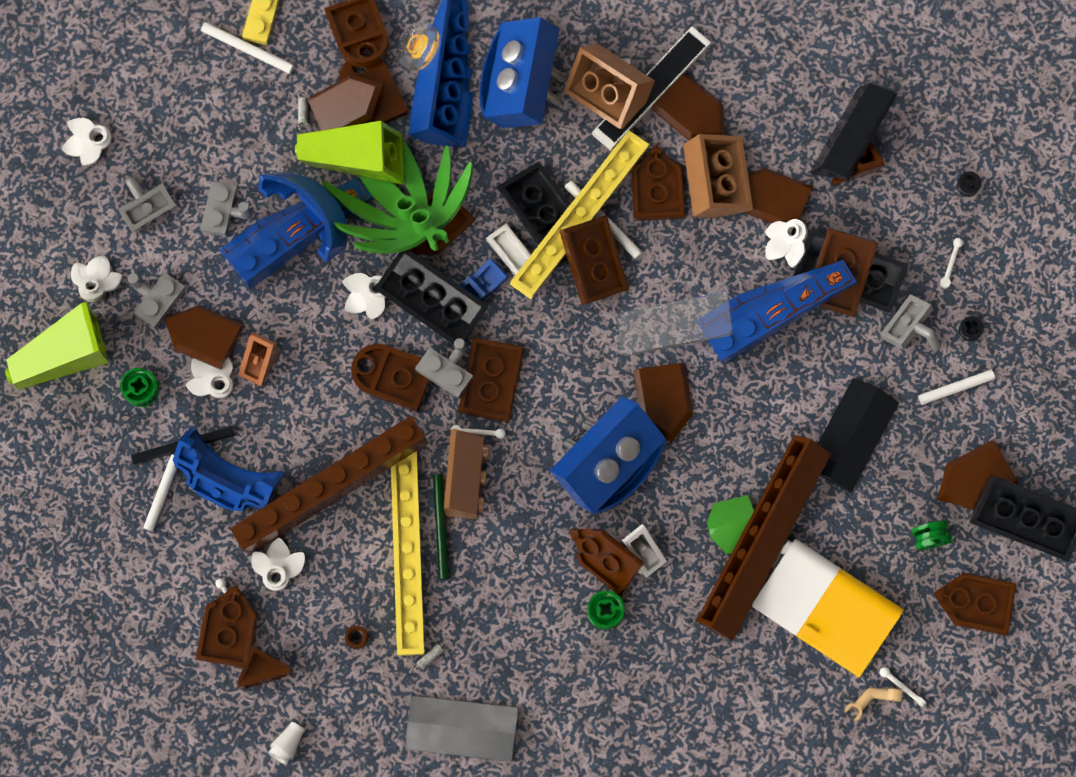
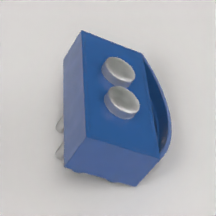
[479,17,566,128]
[550,396,666,514]

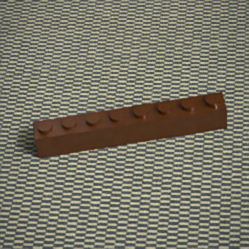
[230,416,429,555]
[696,435,831,641]

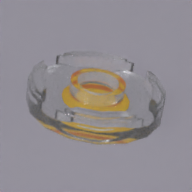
[398,21,439,71]

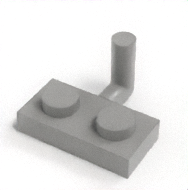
[118,176,176,232]
[200,182,252,237]
[128,272,186,329]
[880,294,941,351]
[415,338,473,399]

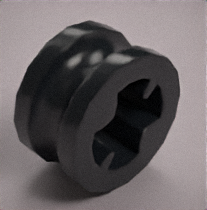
[957,172,982,197]
[959,316,984,341]

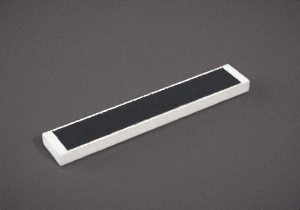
[592,27,711,151]

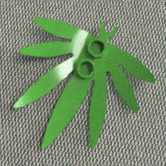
[322,130,473,254]

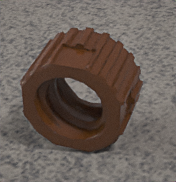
[344,625,369,650]

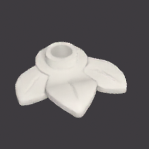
[62,118,112,166]
[765,219,808,268]
[71,255,122,302]
[342,273,386,320]
[186,357,233,398]
[252,538,305,591]

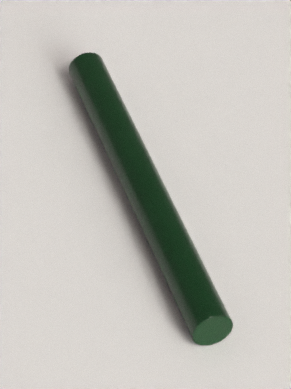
[433,474,450,580]

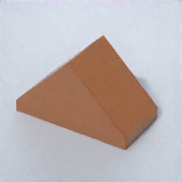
[238,332,280,386]

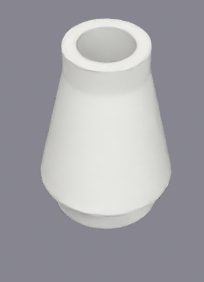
[268,722,305,764]

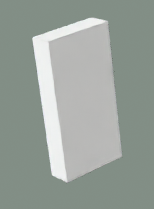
[486,223,531,276]

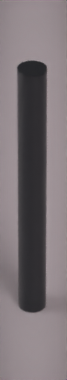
[131,426,235,465]

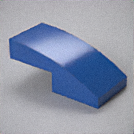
[460,258,509,301]

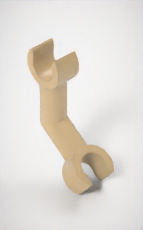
[844,687,903,722]

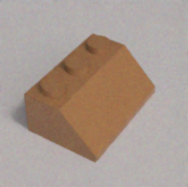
[563,44,655,129]
[683,134,753,218]
[444,429,489,519]

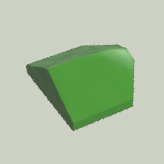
[707,495,754,555]

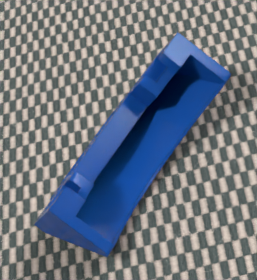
[258,172,348,263]
[173,426,285,511]

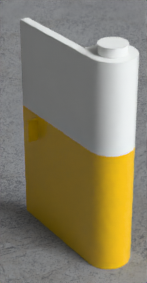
[752,538,904,677]

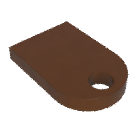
[324,0,389,68]
[339,54,409,124]
[351,344,430,412]

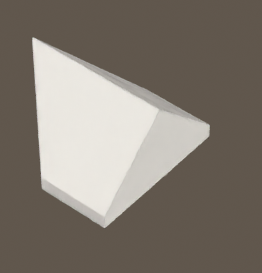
[619,524,667,578]

